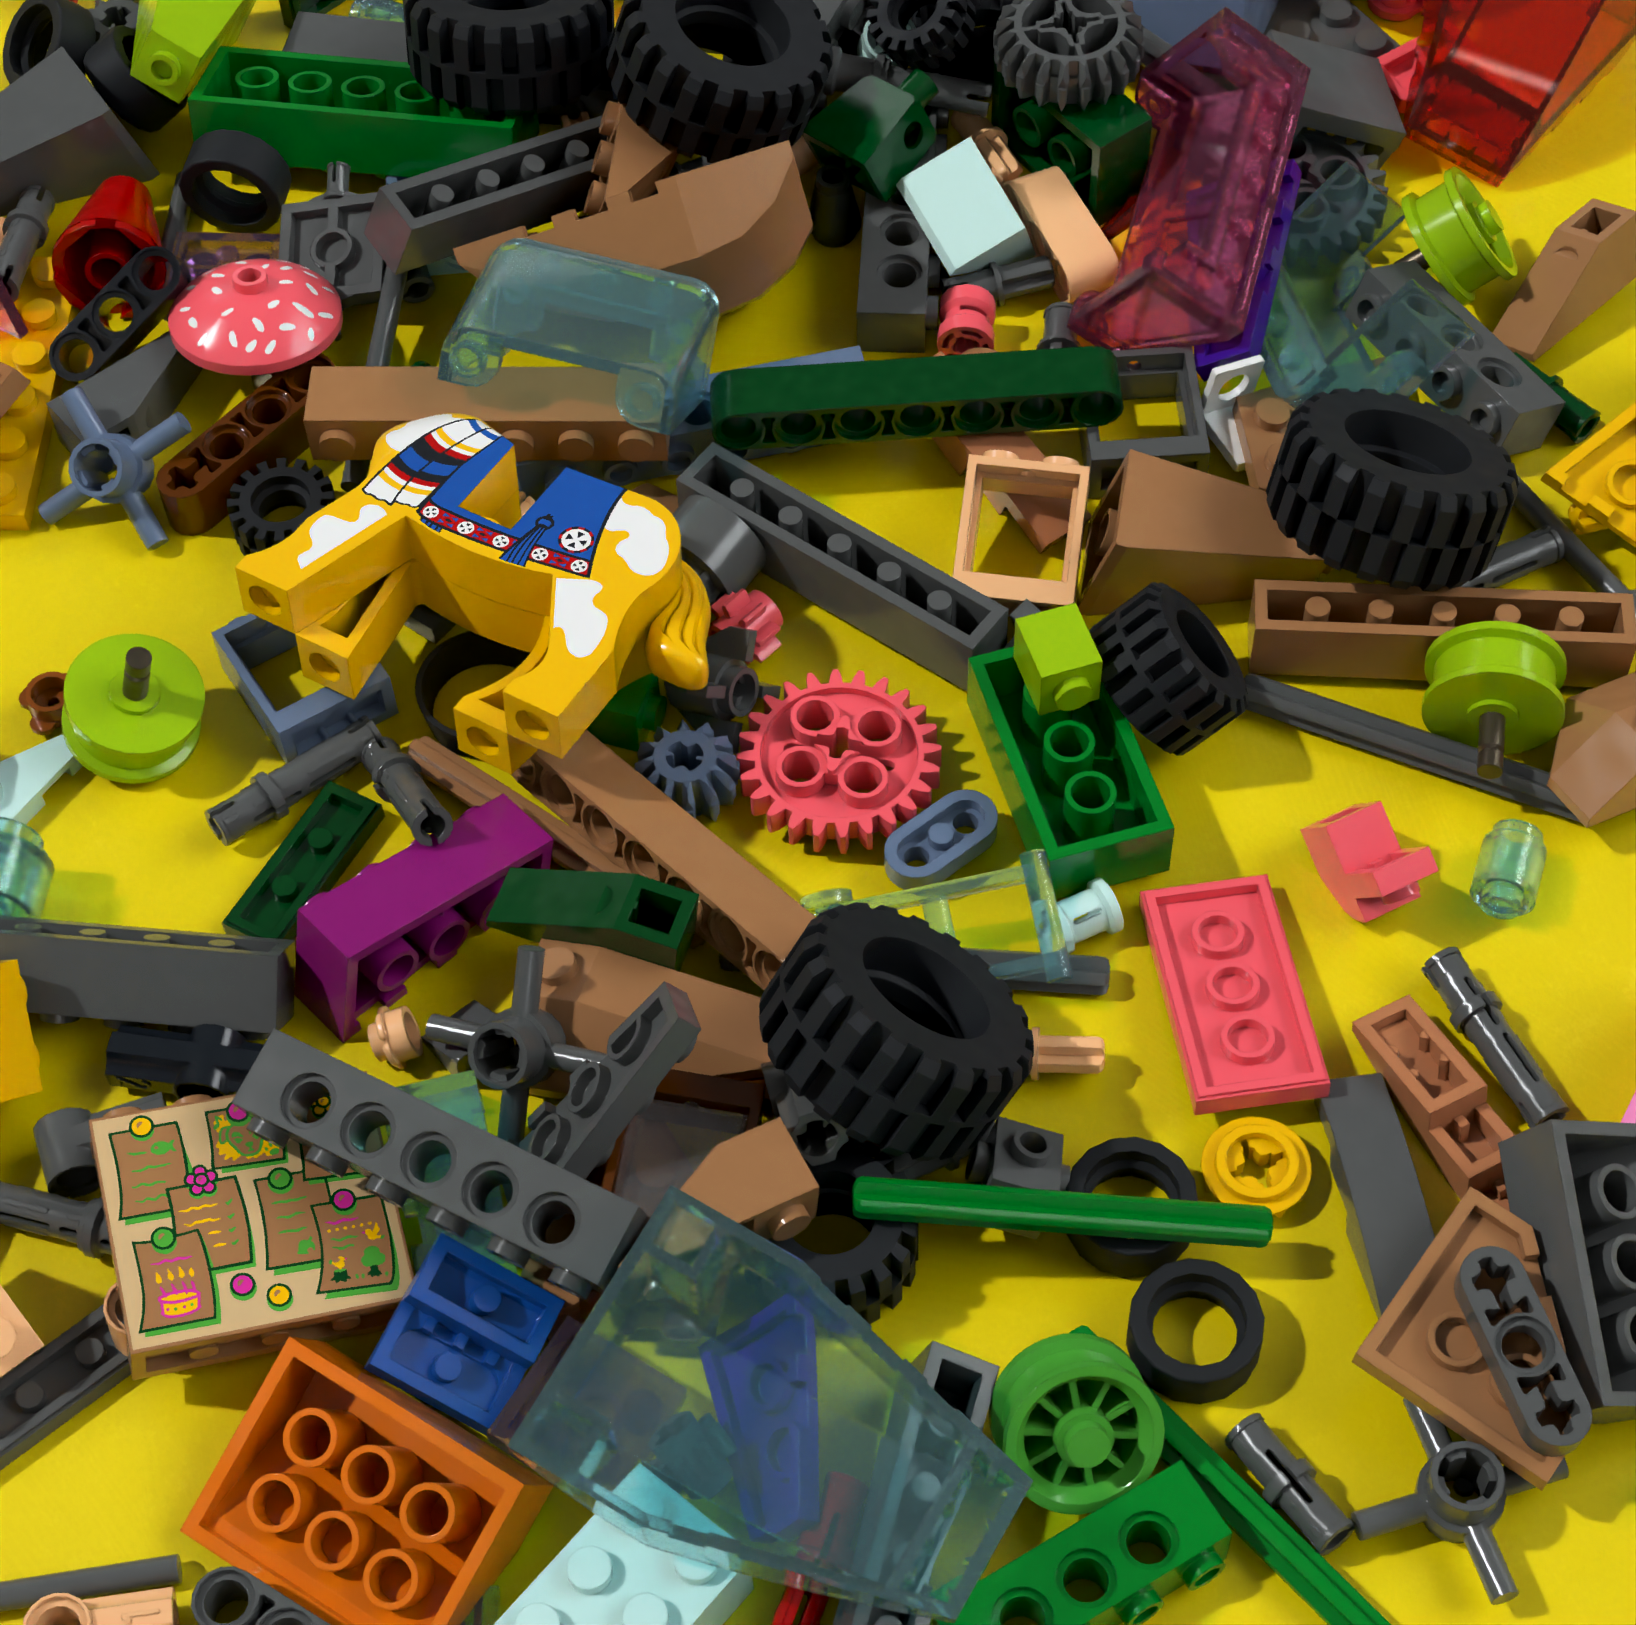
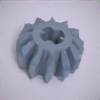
[634,718,741,822]

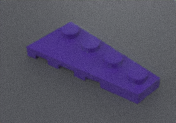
[1188,159,1302,382]

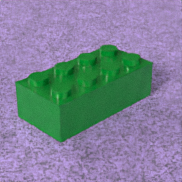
[967,627,1175,901]

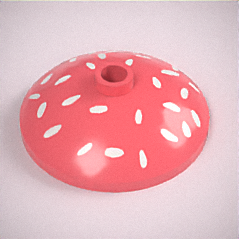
[168,259,343,376]

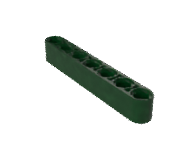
[710,346,1124,450]

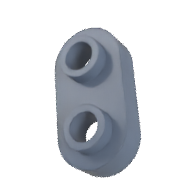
[884,789,998,891]

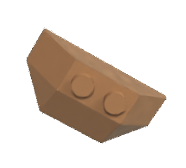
[1547,672,1636,828]

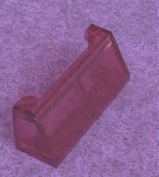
[1067,7,1311,351]

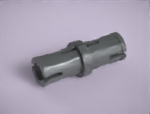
[1225,1413,1355,1556]

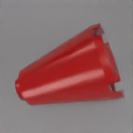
[52,175,166,319]

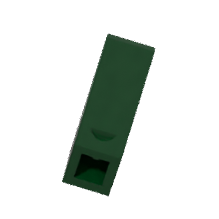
[486,867,699,972]

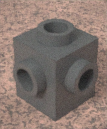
[965,1116,1071,1240]

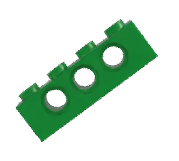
[930,1460,1232,1625]

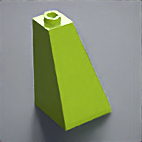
[130,0,256,104]

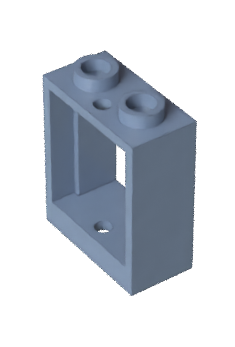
[211,613,399,764]

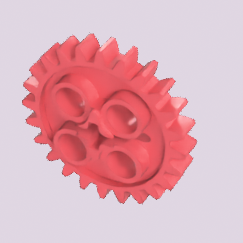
[737,669,942,854]

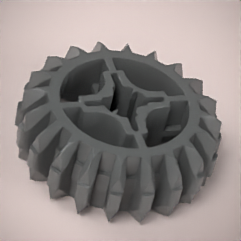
[993,0,1145,112]

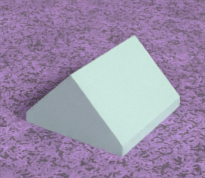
[896,136,1036,276]

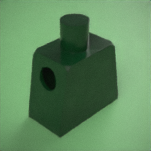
[802,69,939,202]

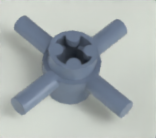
[38,386,192,551]

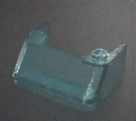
[1261,161,1475,409]

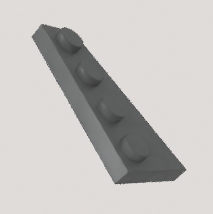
[502,981,702,1227]

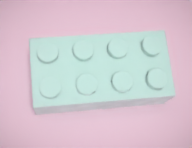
[494,1467,754,1625]

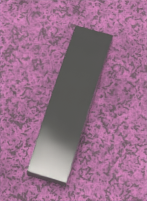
[1314,1073,1435,1320]

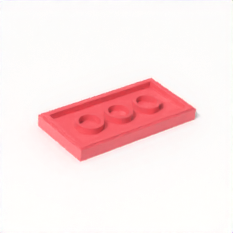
[1139,874,1331,1115]

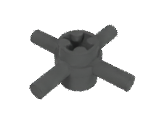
[425,945,607,1143]
[1351,1398,1569,1605]

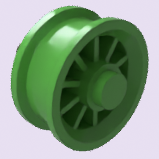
[989,1333,1165,1515]

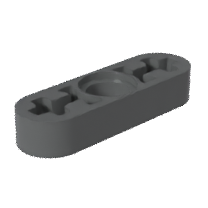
[1454,1246,1592,1457]

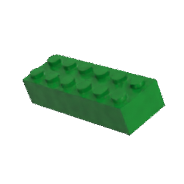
[188,46,539,179]

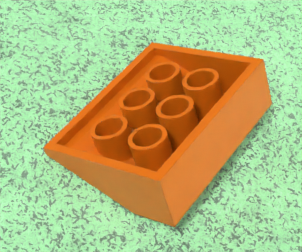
[180,1336,554,1625]

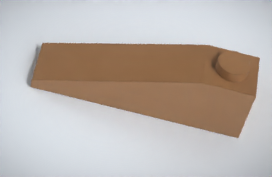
[516,938,771,1100]

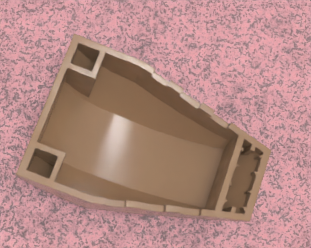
[453,140,813,329]

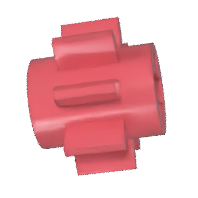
[708,588,783,664]

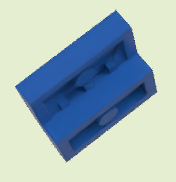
[364,1233,565,1437]

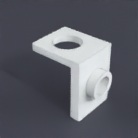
[1201,355,1265,472]

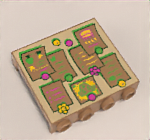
[89,1071,414,1381]

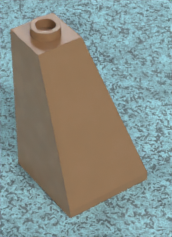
[1077,449,1332,616]

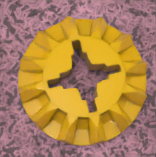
[1200,1116,1312,1218]

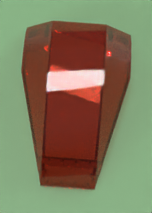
[1403,0,1636,187]

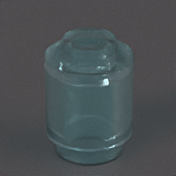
[1470,819,1547,919]

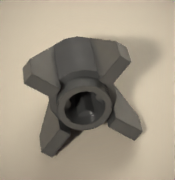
[664,626,781,754]

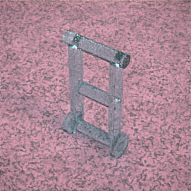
[800,849,1073,983]

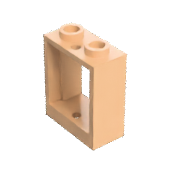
[953,450,1090,617]

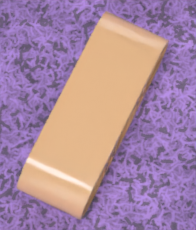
[1002,166,1121,304]

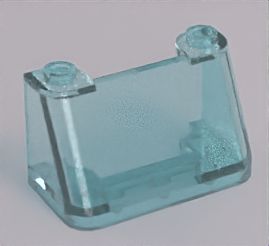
[437,238,719,435]

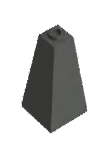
[0,46,160,217]

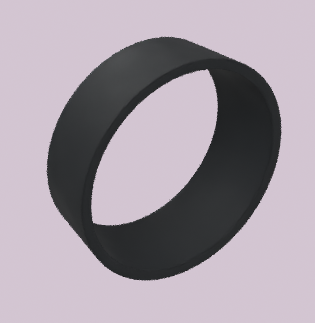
[415,631,530,759]

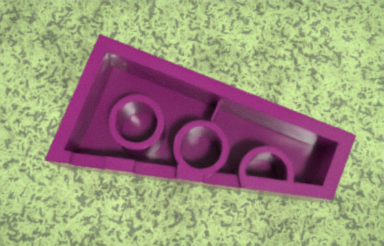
[294,793,554,1043]

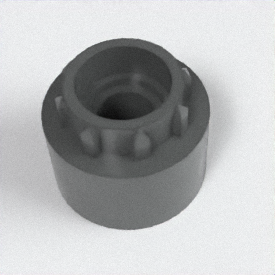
[672,495,767,606]

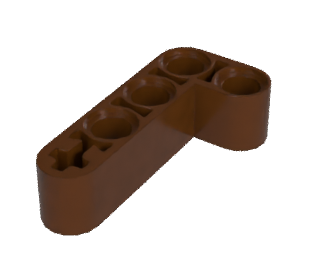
[156,353,335,536]

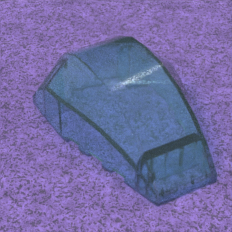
[507,1185,1033,1623]

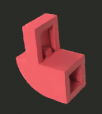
[1300,801,1439,923]

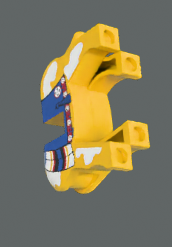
[235,413,711,775]

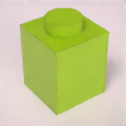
[1013,602,1103,716]

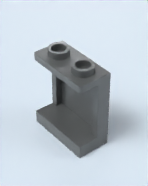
[1242,29,1407,170]

